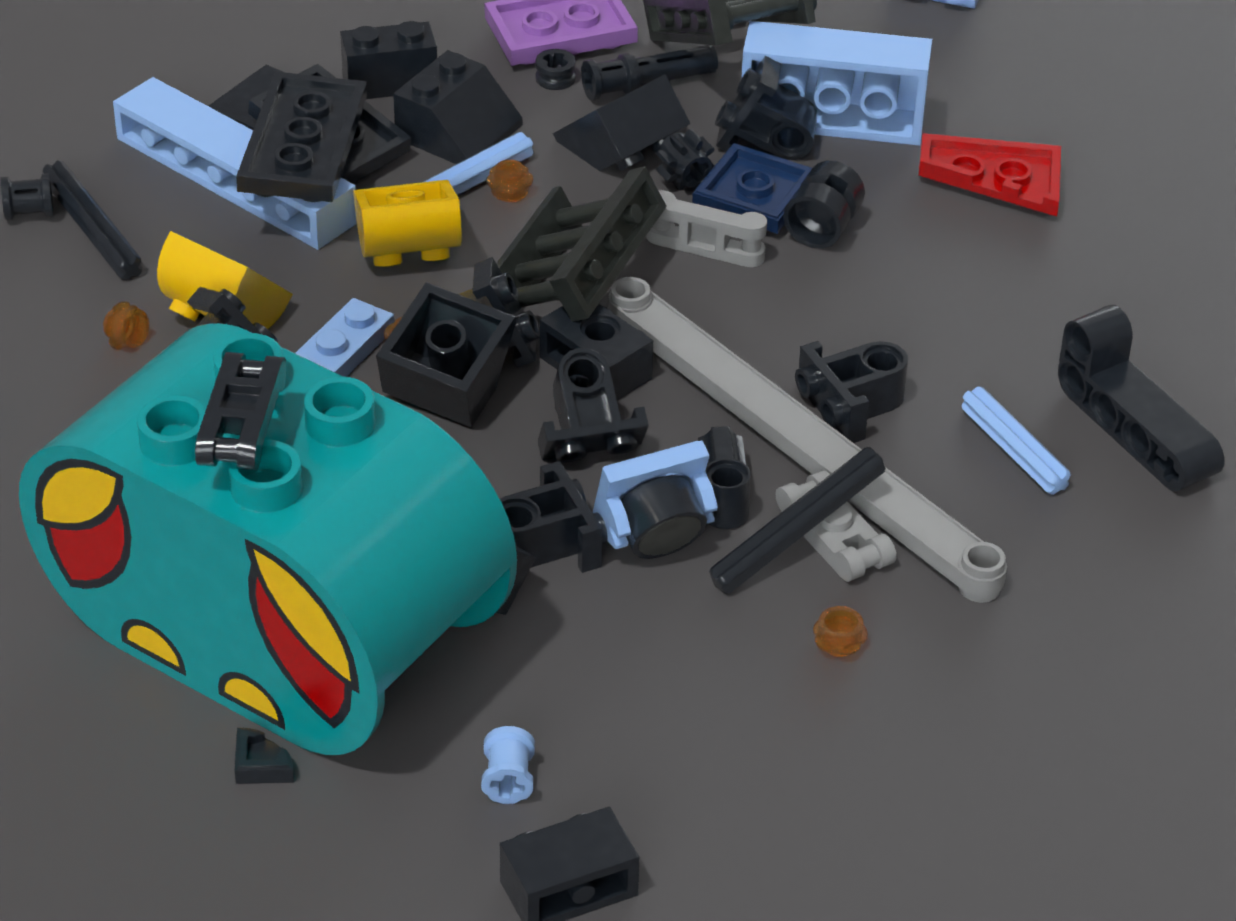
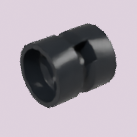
[783,160,865,249]

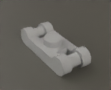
[646,190,767,268]
[775,470,897,582]

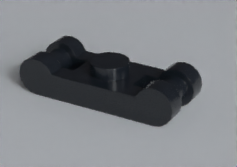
[195,352,287,471]

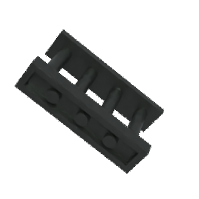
[643,0,817,45]
[496,166,667,322]

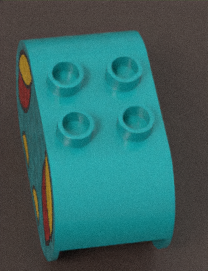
[19,323,517,755]

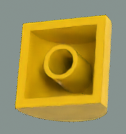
[353,180,462,267]
[157,231,293,329]

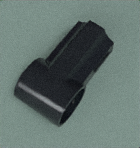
[698,426,751,529]

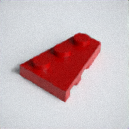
[918,133,1061,217]

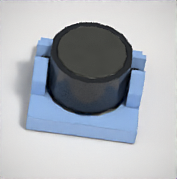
[592,441,718,559]

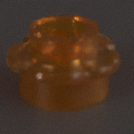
[487,160,533,202]
[103,301,149,350]
[813,606,868,657]

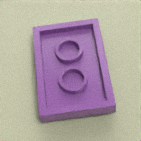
[484,0,638,66]

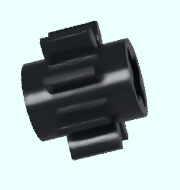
[656,129,715,190]

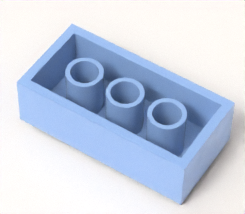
[742,21,932,146]

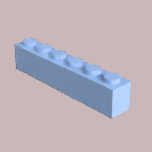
[113,77,357,250]

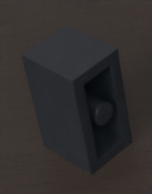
[340,21,437,99]
[500,806,640,921]

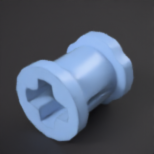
[481,726,535,804]

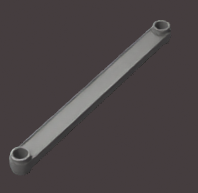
[608,277,1007,603]

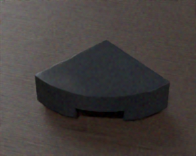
[234,728,294,784]

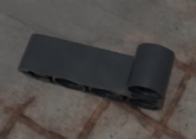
[1058,305,1225,492]

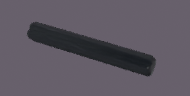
[42,160,143,280]
[709,447,886,594]

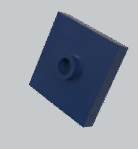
[692,143,812,234]

